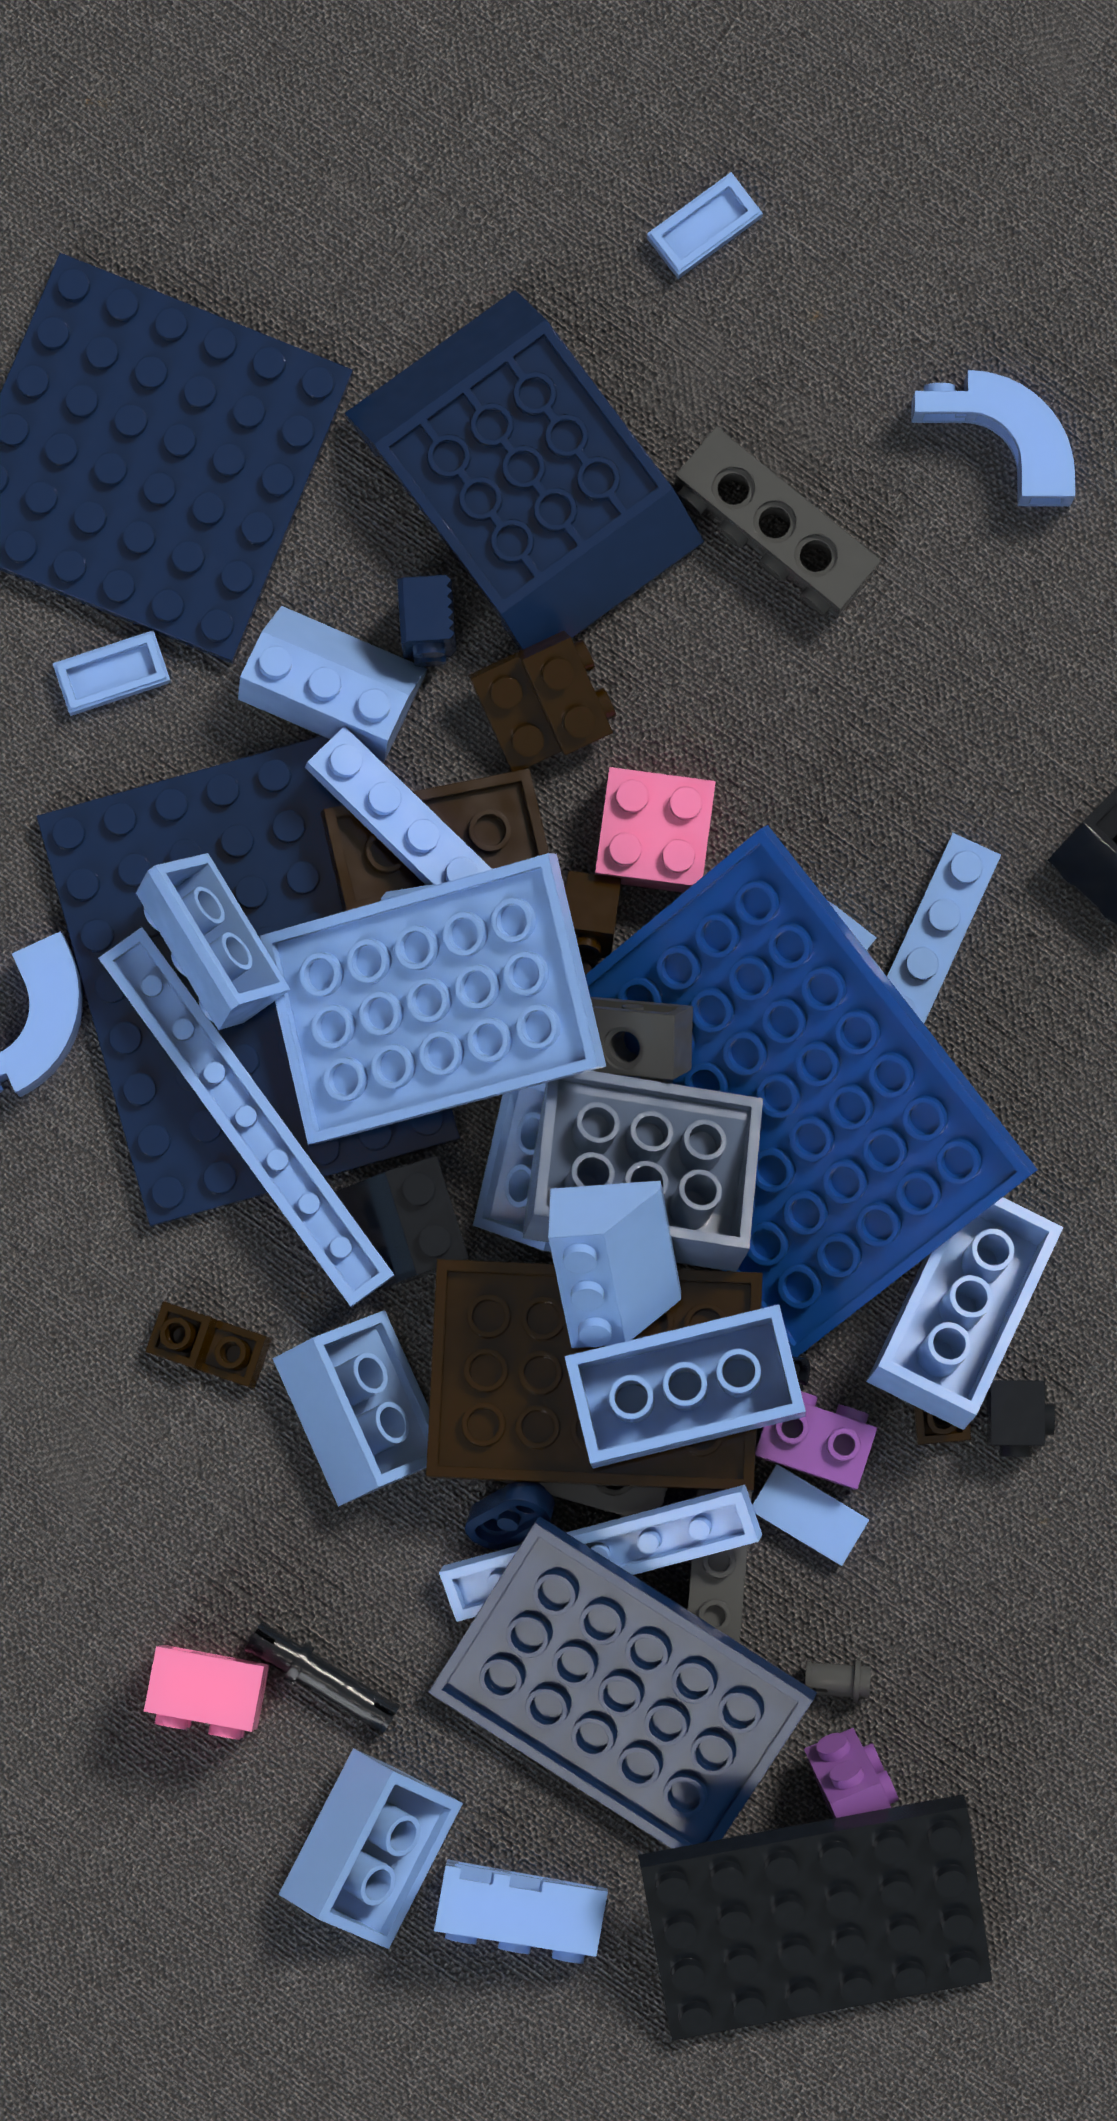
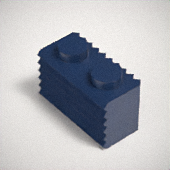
[397,575,456,667]

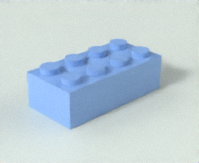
[866,1197,1063,1430]
[564,1304,806,1468]

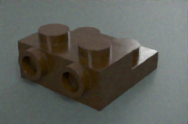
[468,631,617,772]

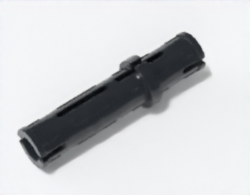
[244,1620,400,1735]

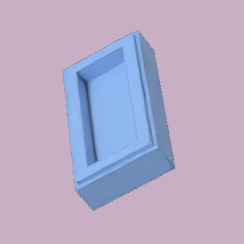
[647,172,763,279]
[52,630,171,716]
[752,1464,869,1566]

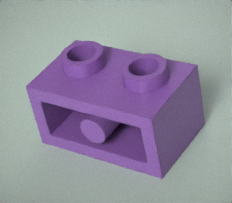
[755,1391,878,1490]
[804,1728,899,1818]

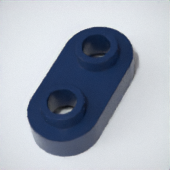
[465,1482,555,1550]

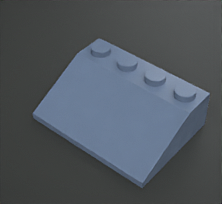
[523,1071,763,1272]

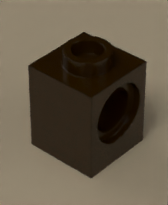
[566,871,621,960]

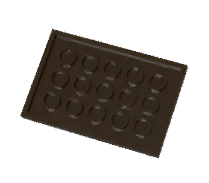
[426,1259,763,1492]

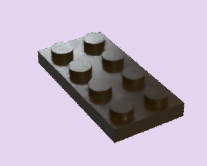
[320,768,549,912]

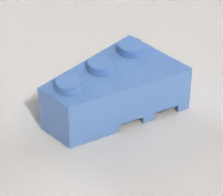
[434,1859,608,1964]

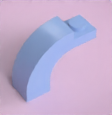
[911,370,1075,507]
[0,931,83,1097]

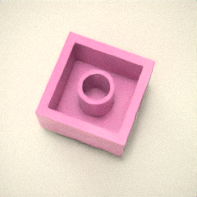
[595,767,716,893]
[144,1645,270,1740]

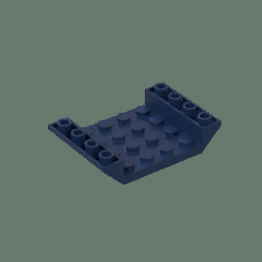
[345,290,704,651]

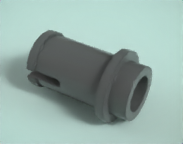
[805,1660,871,1703]

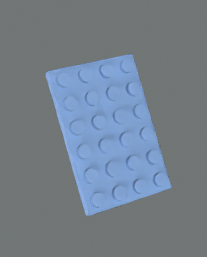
[260,853,607,1145]

